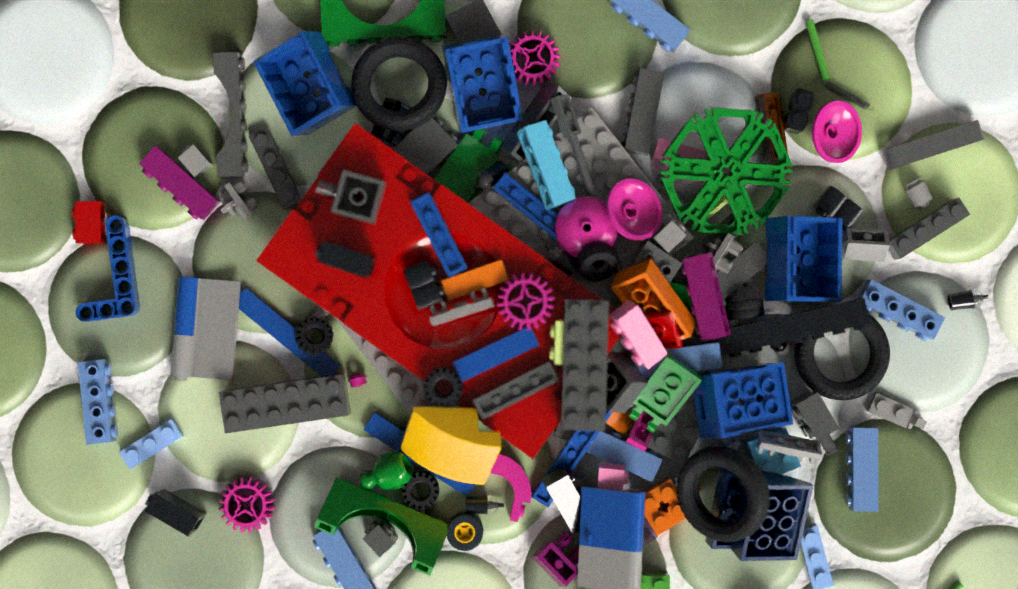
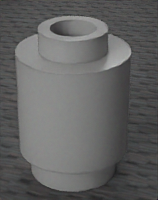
[905,178,933,210]

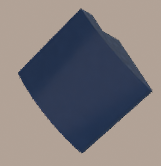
[705,467,814,561]

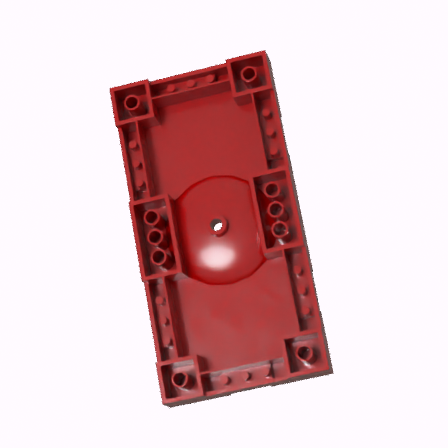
[256,123,621,459]

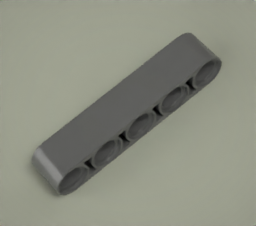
[882,120,984,170]

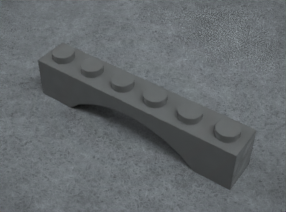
[213,52,248,178]

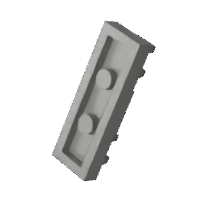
[430,289,495,326]
[757,429,822,464]

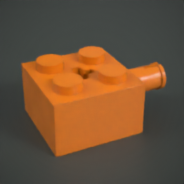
[644,476,701,536]

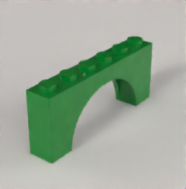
[320,0,447,47]
[314,477,449,576]

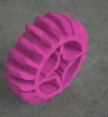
[510,30,561,86]
[497,273,554,330]
[219,476,275,533]

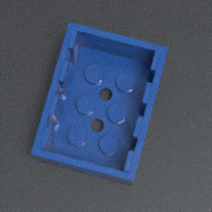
[253,31,356,136]
[442,34,523,133]
[765,216,842,302]
[693,362,793,438]

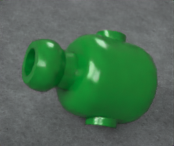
[360,451,412,490]

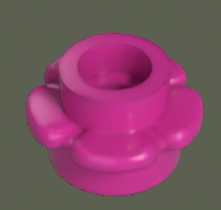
[348,372,367,388]

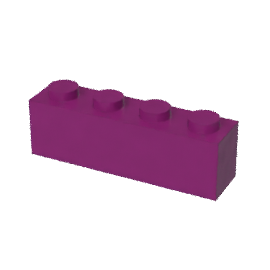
[139,145,220,220]
[682,253,731,341]

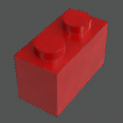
[72,201,106,244]

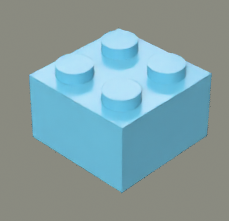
[744,427,801,474]

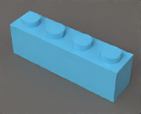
[517,120,576,210]

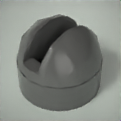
[772,341,790,356]

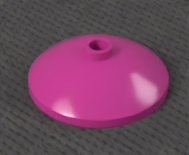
[812,101,862,163]
[606,179,662,241]
[555,196,618,258]

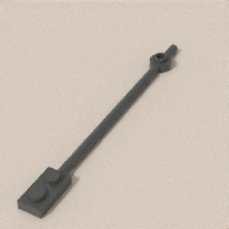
[550,94,623,306]

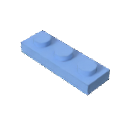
[119,419,184,469]
[800,525,834,589]

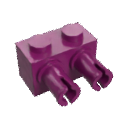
[532,530,579,587]

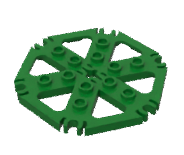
[659,107,793,235]

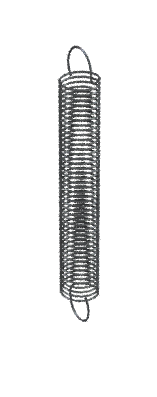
[820,81,874,111]

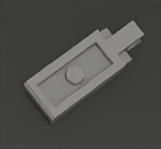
[867,393,927,429]

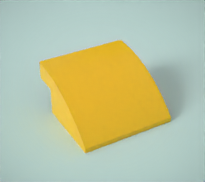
[400,407,501,485]

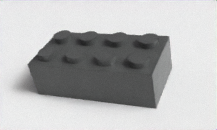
[648,393,706,465]

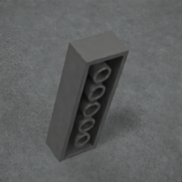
[561,300,609,431]
[219,373,351,434]

